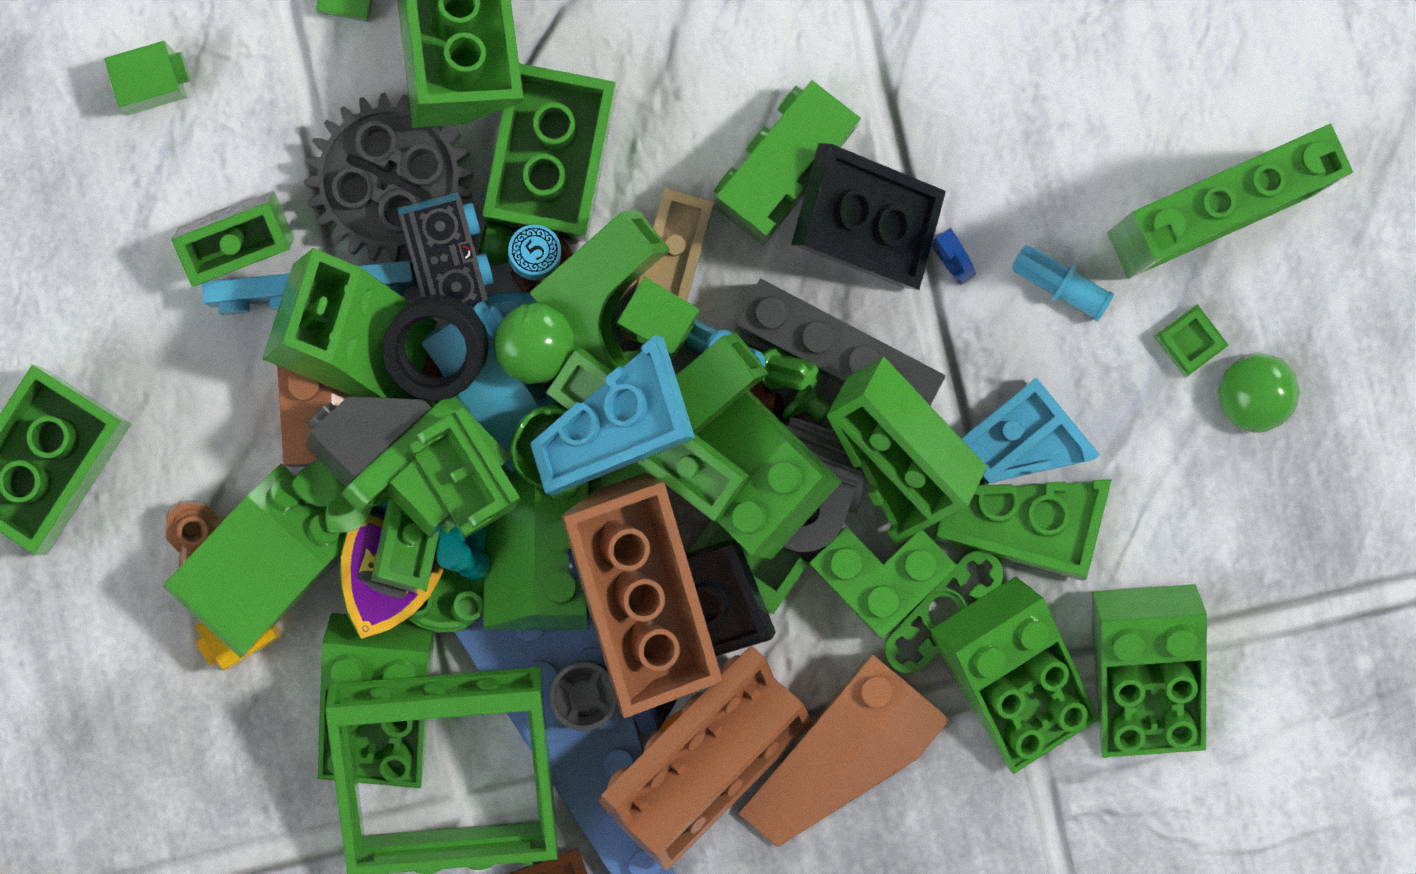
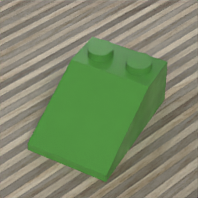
[697,391,842,559]
[163,464,346,658]

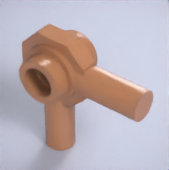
[165,501,225,567]

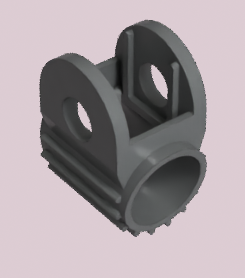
[784,416,865,552]

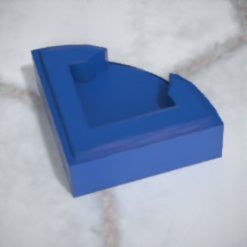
[931,228,976,285]

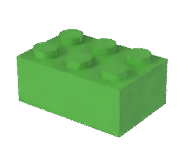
[482,63,617,242]
[0,364,132,555]

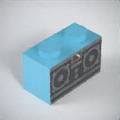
[397,192,494,305]

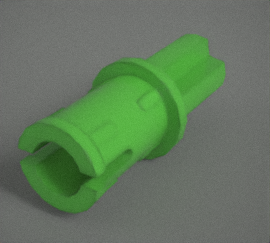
[746,344,819,391]

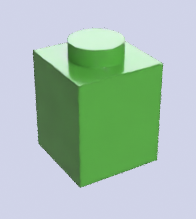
[104,41,191,115]

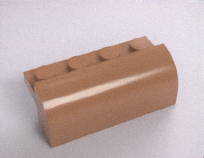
[598,646,813,872]

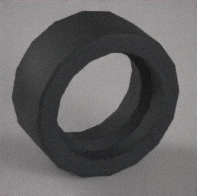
[382,294,489,401]

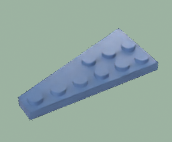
[454,613,675,874]

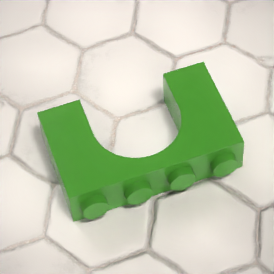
[530,209,769,435]

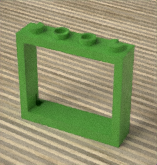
[1107,123,1354,279]
[325,667,558,874]

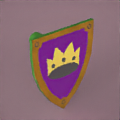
[340,514,444,640]

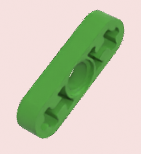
[342,396,471,514]
[884,551,1003,674]

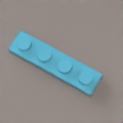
[202,261,417,315]

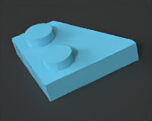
[961,377,1100,484]

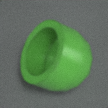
[478,222,514,265]

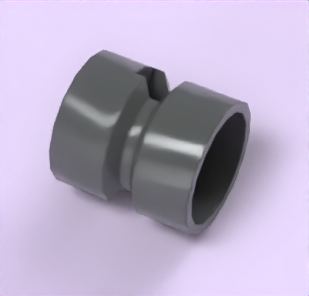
[549,660,618,731]

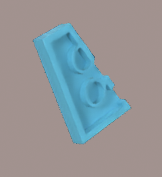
[530,335,695,495]

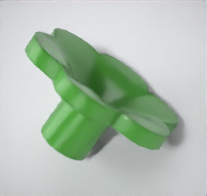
[781,370,831,424]

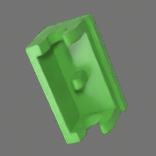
[409,406,520,539]

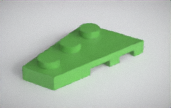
[934,479,1112,581]

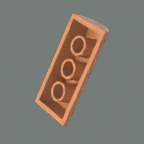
[561,472,723,718]

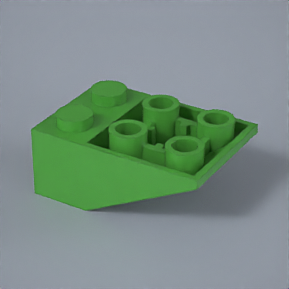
[262,248,437,399]
[929,576,1099,774]
[1092,584,1207,758]
[317,613,434,788]

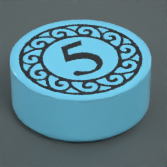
[508,224,561,280]

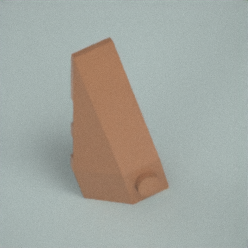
[738,653,950,847]

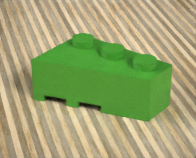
[714,80,861,246]
[826,356,987,544]

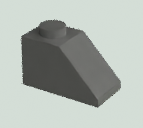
[305,396,431,487]

